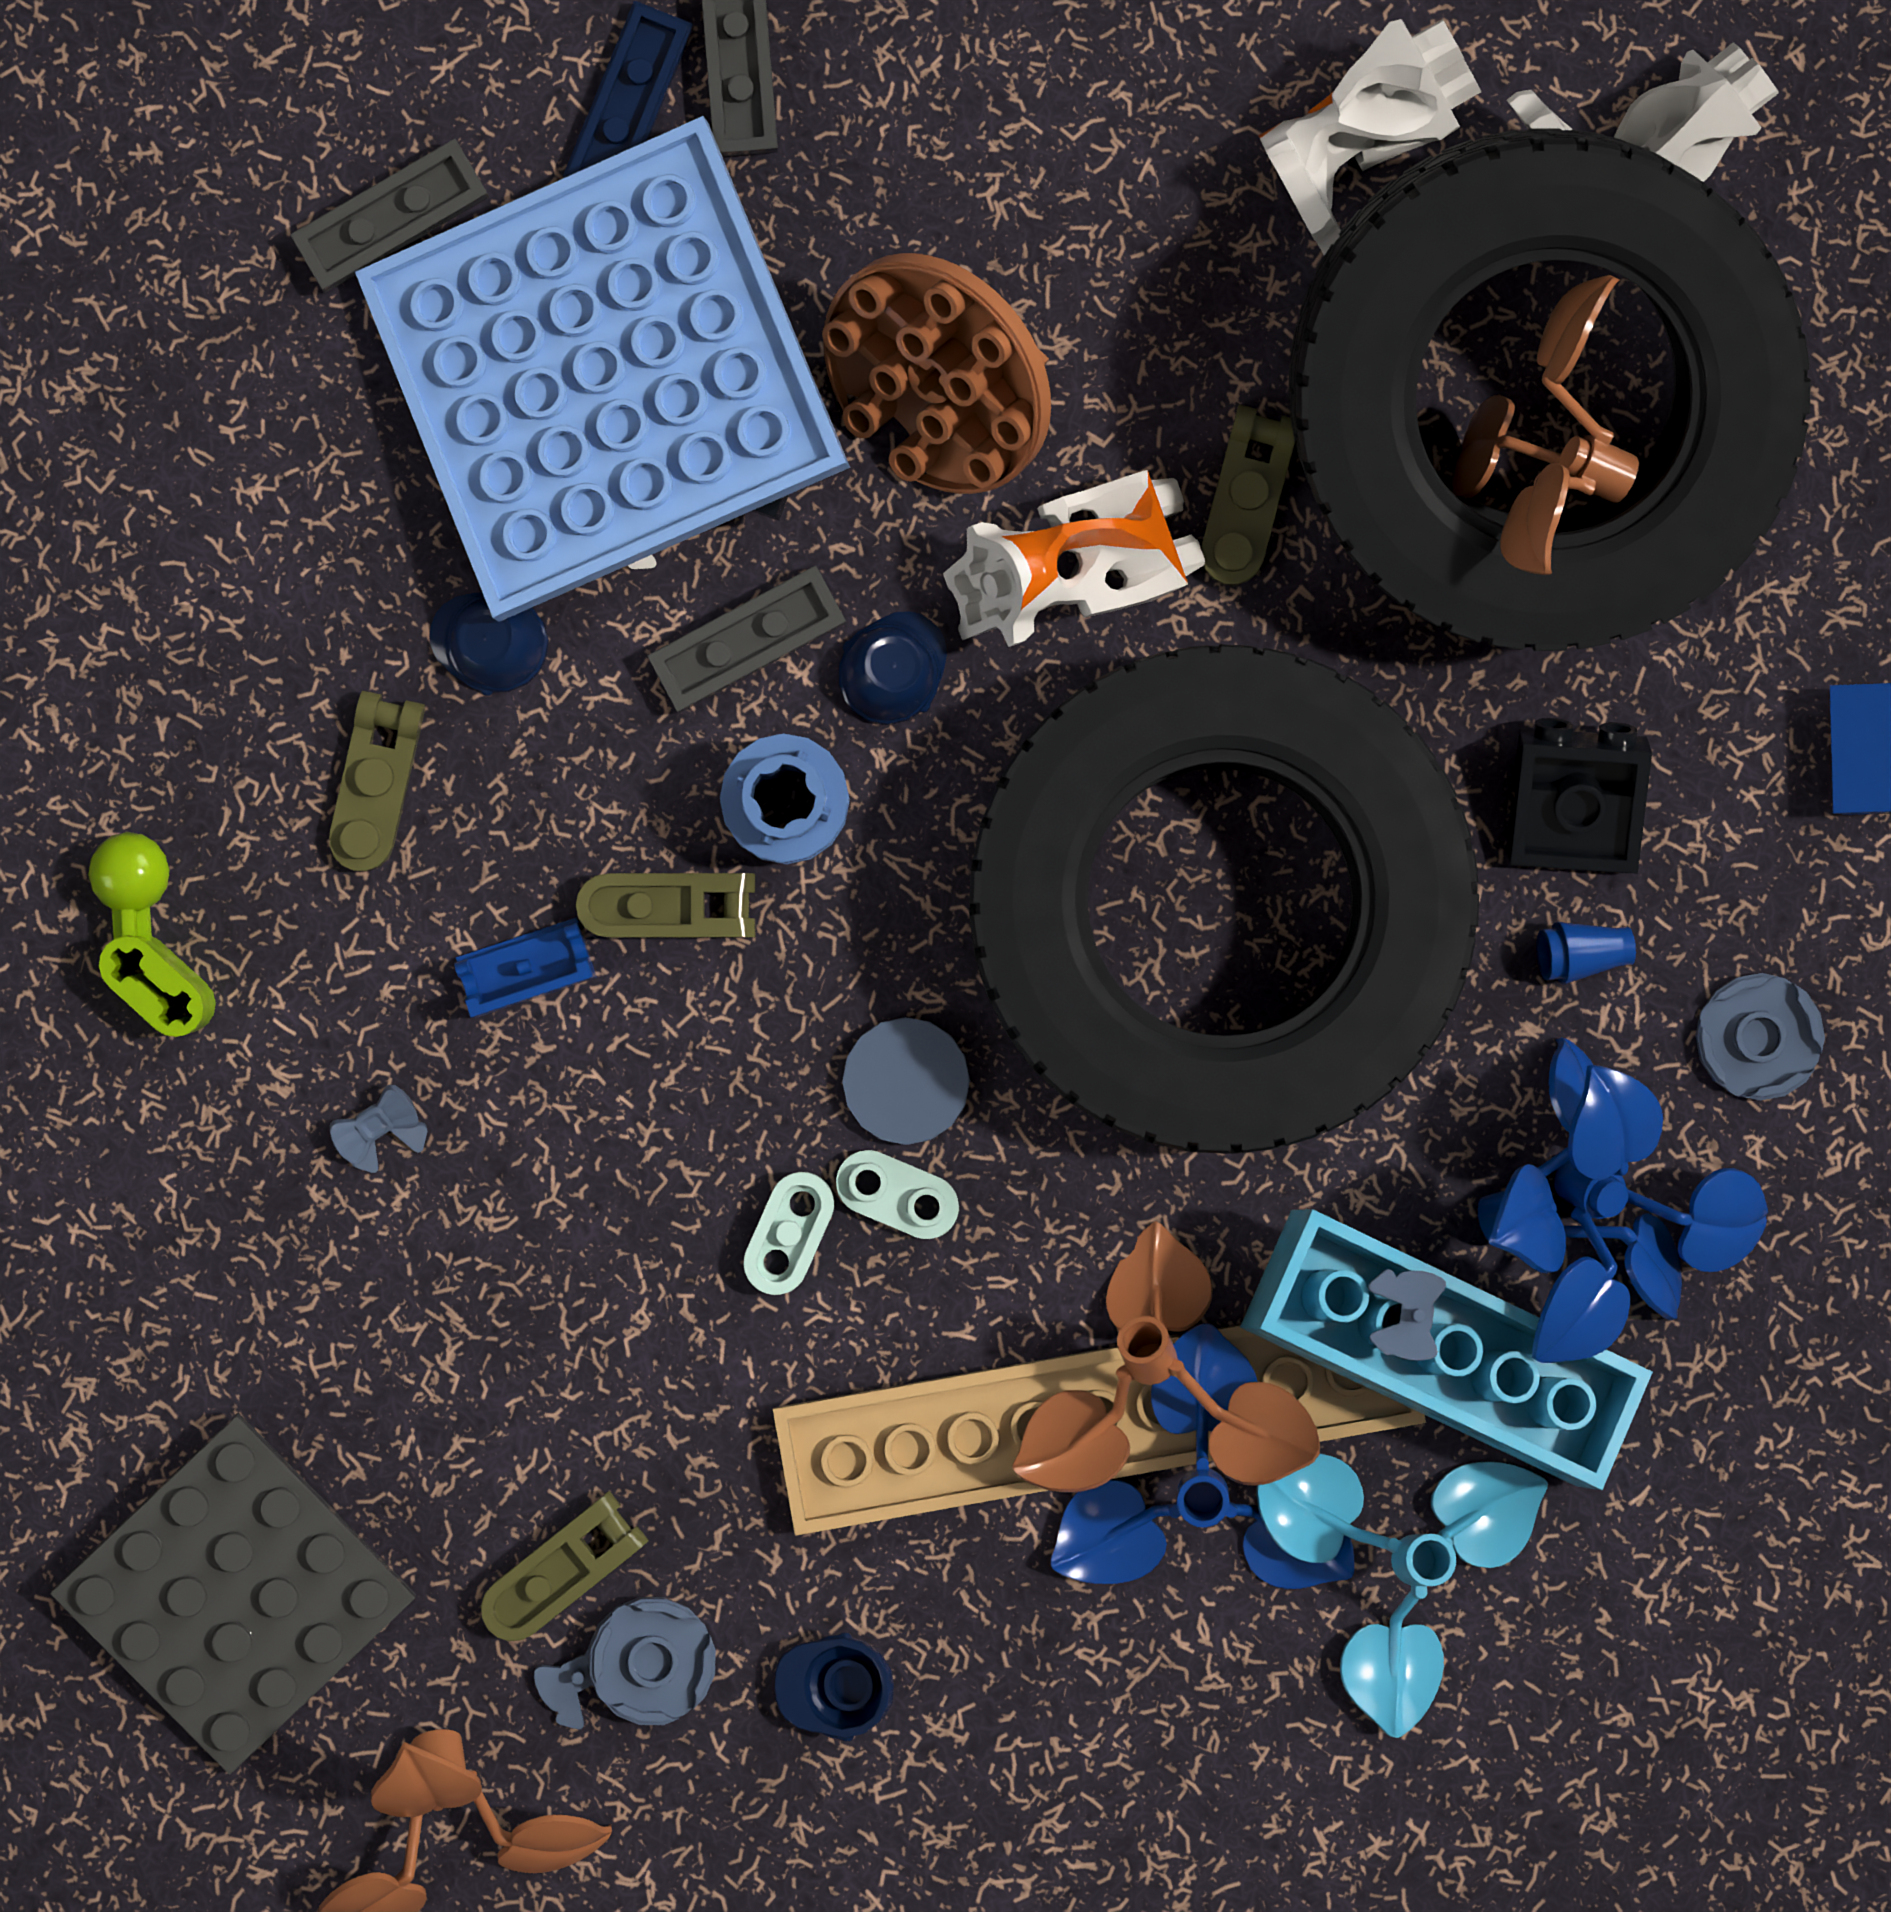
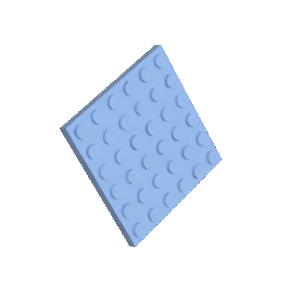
[355,116,850,622]

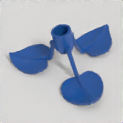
[1478,1037,1682,1320]
[1532,1065,1769,1363]
[1051,1323,1354,1589]

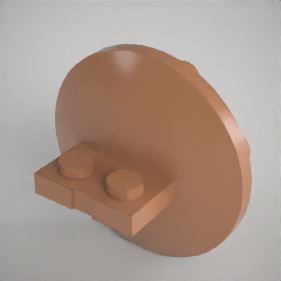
[822,253,1051,494]

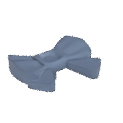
[329,1084,428,1173]
[1367,1269,1446,1361]
[534,1649,593,1729]

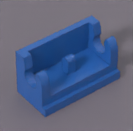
[1830,683,1891,815]
[454,917,597,1018]

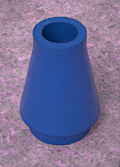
[1536,922,1636,985]

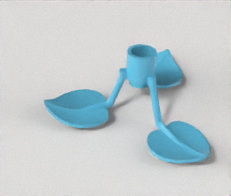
[1256,1454,1548,1738]

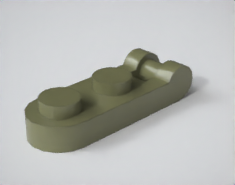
[1201,404,1295,586]
[329,690,425,872]
[576,873,756,938]
[481,1491,649,1641]

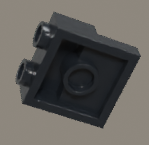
[1509,718,1652,874]

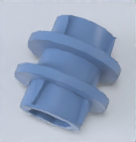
[720,733,850,865]

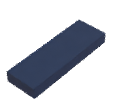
[563,0,694,178]

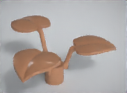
[1451,275,1639,575]
[1012,1221,1320,1492]
[318,1729,612,1912]

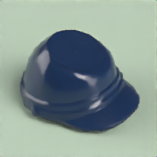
[429,592,549,696]
[838,611,947,725]
[775,1632,894,1742]

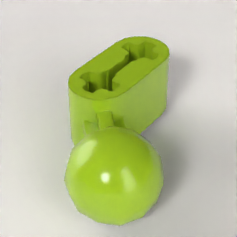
[88,832,216,1037]

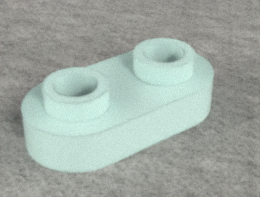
[836,1150,959,1239]
[744,1172,834,1295]

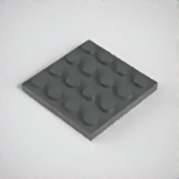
[50,1412,416,1775]

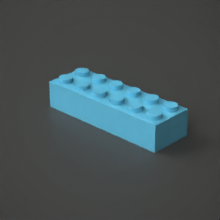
[1240,1209,1653,1490]

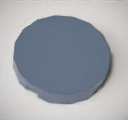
[1695,973,1825,1101]
[842,1017,970,1145]
[588,1597,716,1725]

